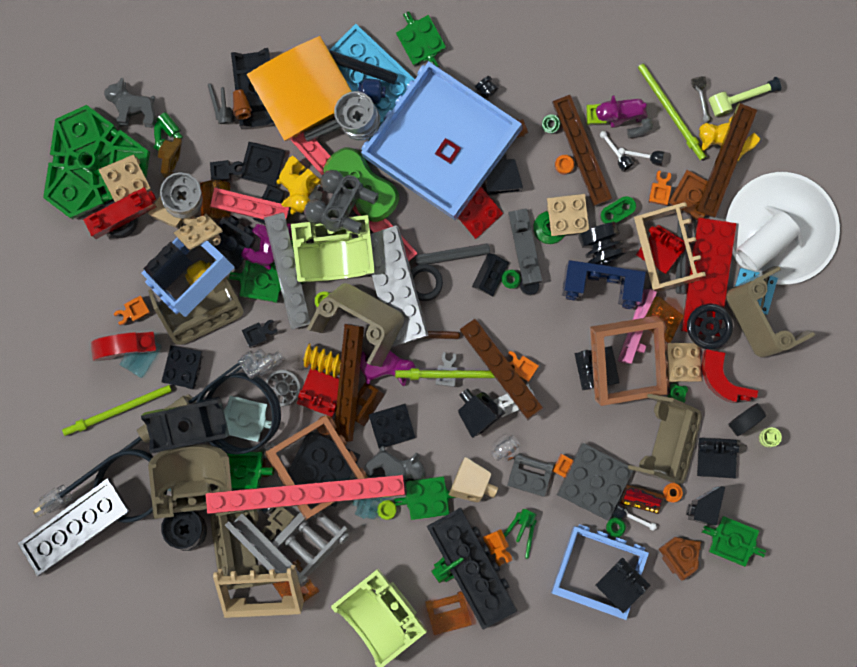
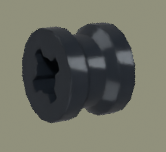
[475,76,499,99]

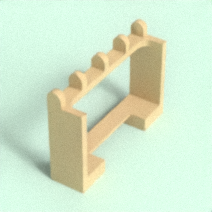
[634,202,706,292]
[213,565,304,618]

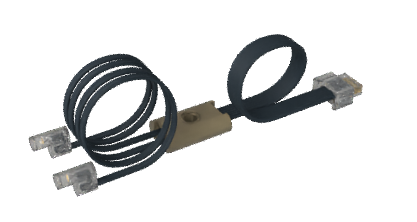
[31,348,285,523]

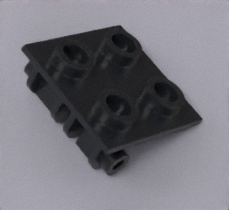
[161,345,203,390]
[574,346,620,391]
[368,403,416,449]
[697,438,739,479]
[595,557,651,613]

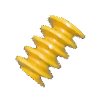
[303,343,341,378]

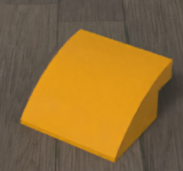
[247,36,352,141]

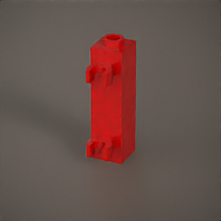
[83,187,157,239]

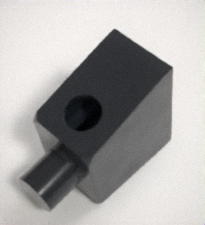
[486,152,523,195]
[458,389,505,438]

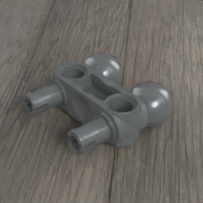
[304,170,379,235]

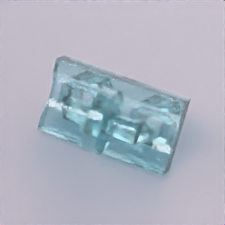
[353,497,384,519]

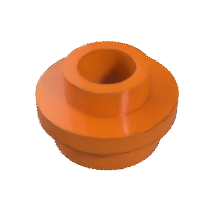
[663,483,683,503]

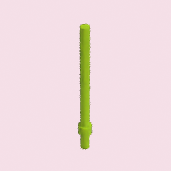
[638,63,706,161]
[395,368,495,380]
[62,385,172,436]

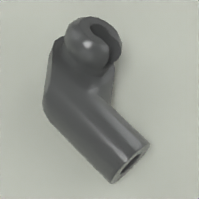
[627,118,653,138]

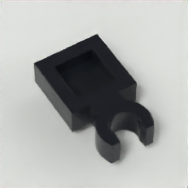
[210,160,244,182]
[242,320,278,348]

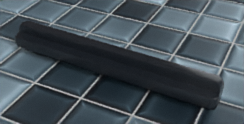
[329,50,398,84]

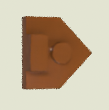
[659,537,701,581]

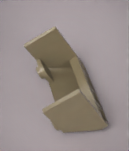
[148,260,243,345]
[726,266,815,357]
[307,283,404,367]
[628,394,702,484]
[210,509,276,590]

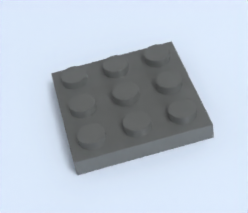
[556,443,633,521]

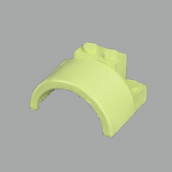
[291,215,374,282]
[331,568,427,667]

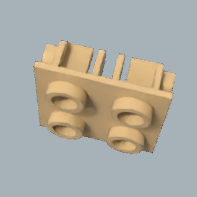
[99,154,151,202]
[547,194,589,236]
[173,214,223,251]
[666,343,702,383]

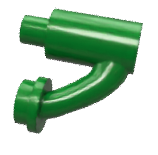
[153,112,183,151]

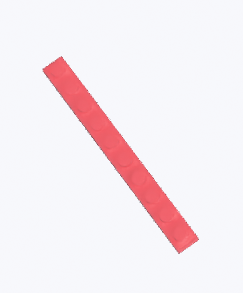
[290,131,418,262]
[206,475,405,514]

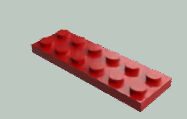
[681,218,736,337]

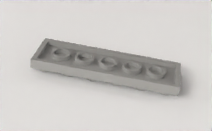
[370,226,429,347]

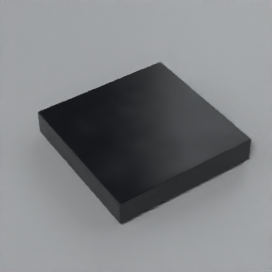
[239,142,286,187]

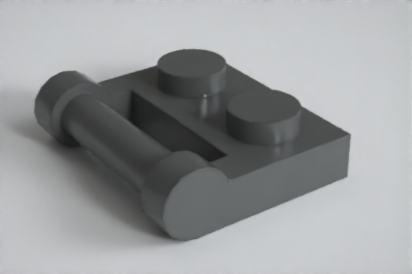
[507,453,554,497]

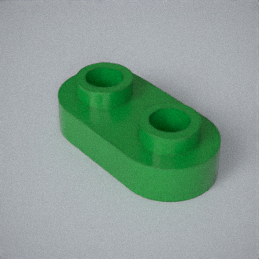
[600,196,636,224]

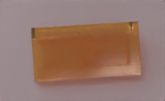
[200,180,231,220]

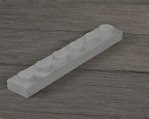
[264,212,310,329]

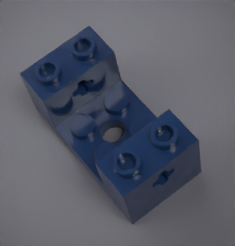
[561,260,646,309]

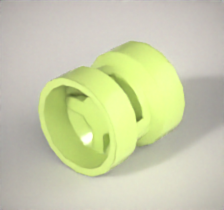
[759,427,782,448]

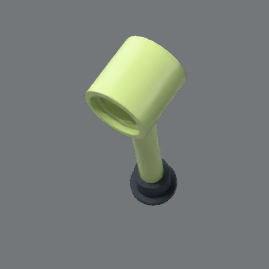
[708,77,782,117]

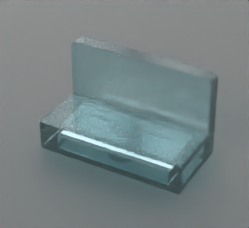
[119,332,162,378]

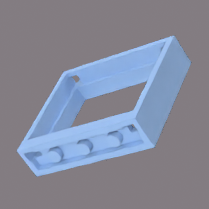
[142,238,235,317]
[551,524,649,620]

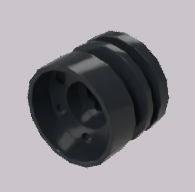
[578,222,627,265]
[161,511,207,551]

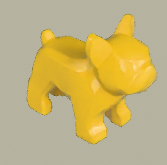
[699,116,760,161]
[276,156,321,215]

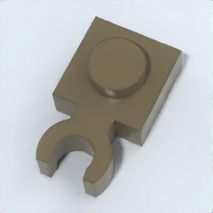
[261,507,295,540]

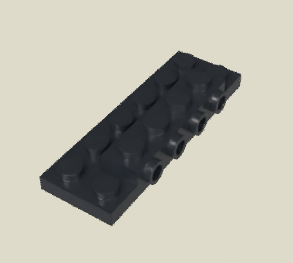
[427,507,518,630]

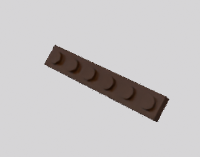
[552,95,612,207]
[696,103,757,218]
[460,319,543,421]
[335,324,364,442]

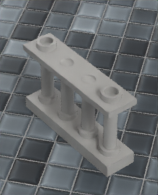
[272,503,351,587]

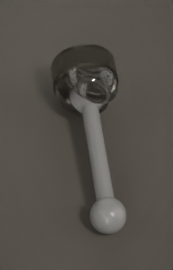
[691,76,710,122]

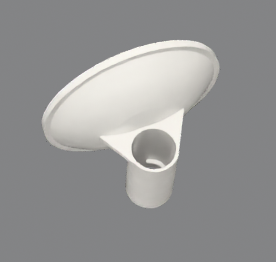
[726,172,840,285]

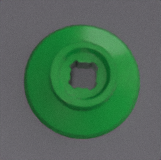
[533,211,565,244]

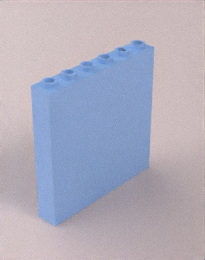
[361,61,522,221]

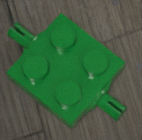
[396,11,447,68]
[229,260,281,303]
[227,452,274,491]
[394,476,457,520]
[702,516,767,567]

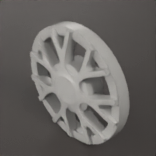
[265,370,300,406]

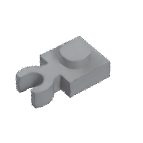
[436,352,457,387]

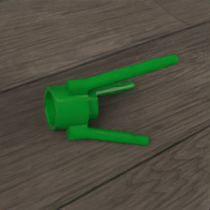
[504,509,537,559]
[431,557,464,583]

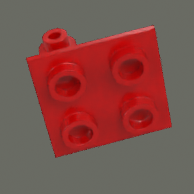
[457,187,503,239]
[636,225,686,274]
[296,368,339,417]

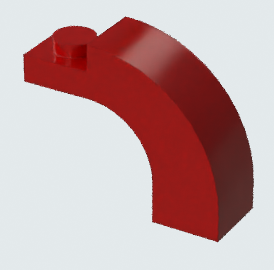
[91,332,156,361]
[702,349,758,403]

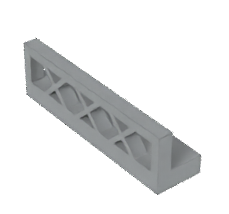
[225,513,297,583]

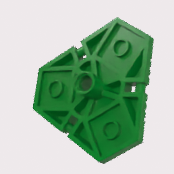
[43,105,150,219]

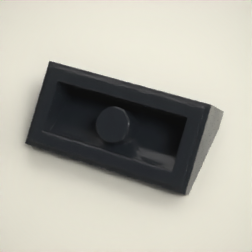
[472,253,509,297]

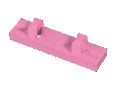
[618,289,659,364]

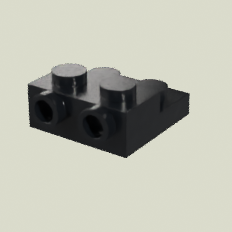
[209,215,258,270]

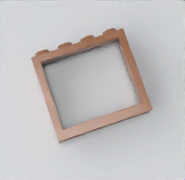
[590,316,669,406]
[265,416,367,520]

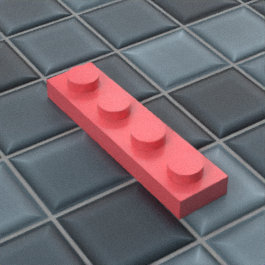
[210,188,289,220]

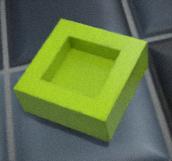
[586,104,607,125]

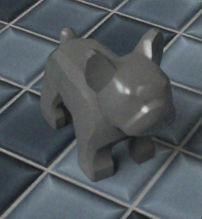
[104,78,156,128]
[364,446,426,481]

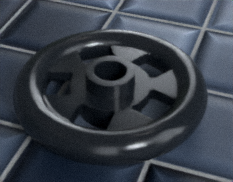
[687,303,733,350]

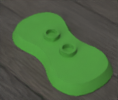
[323,147,399,222]

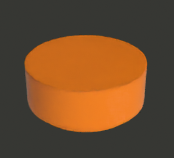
[555,155,574,175]

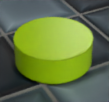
[377,500,397,520]

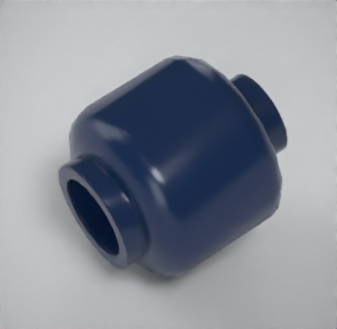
[358,78,386,104]

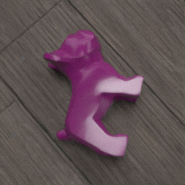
[596,95,647,128]
[241,223,293,270]
[360,349,416,386]

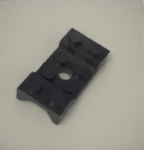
[231,48,275,130]
[141,396,229,454]

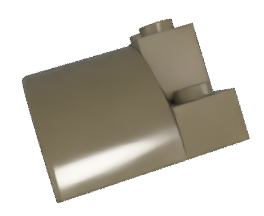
[148,444,232,519]

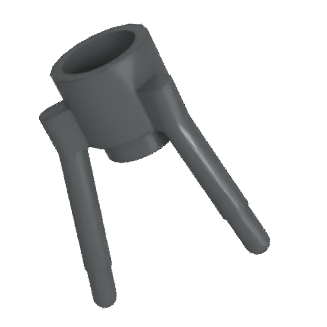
[208,83,236,124]

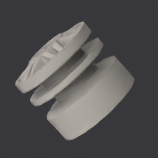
[334,91,380,141]
[160,172,203,219]

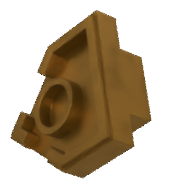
[158,137,182,178]

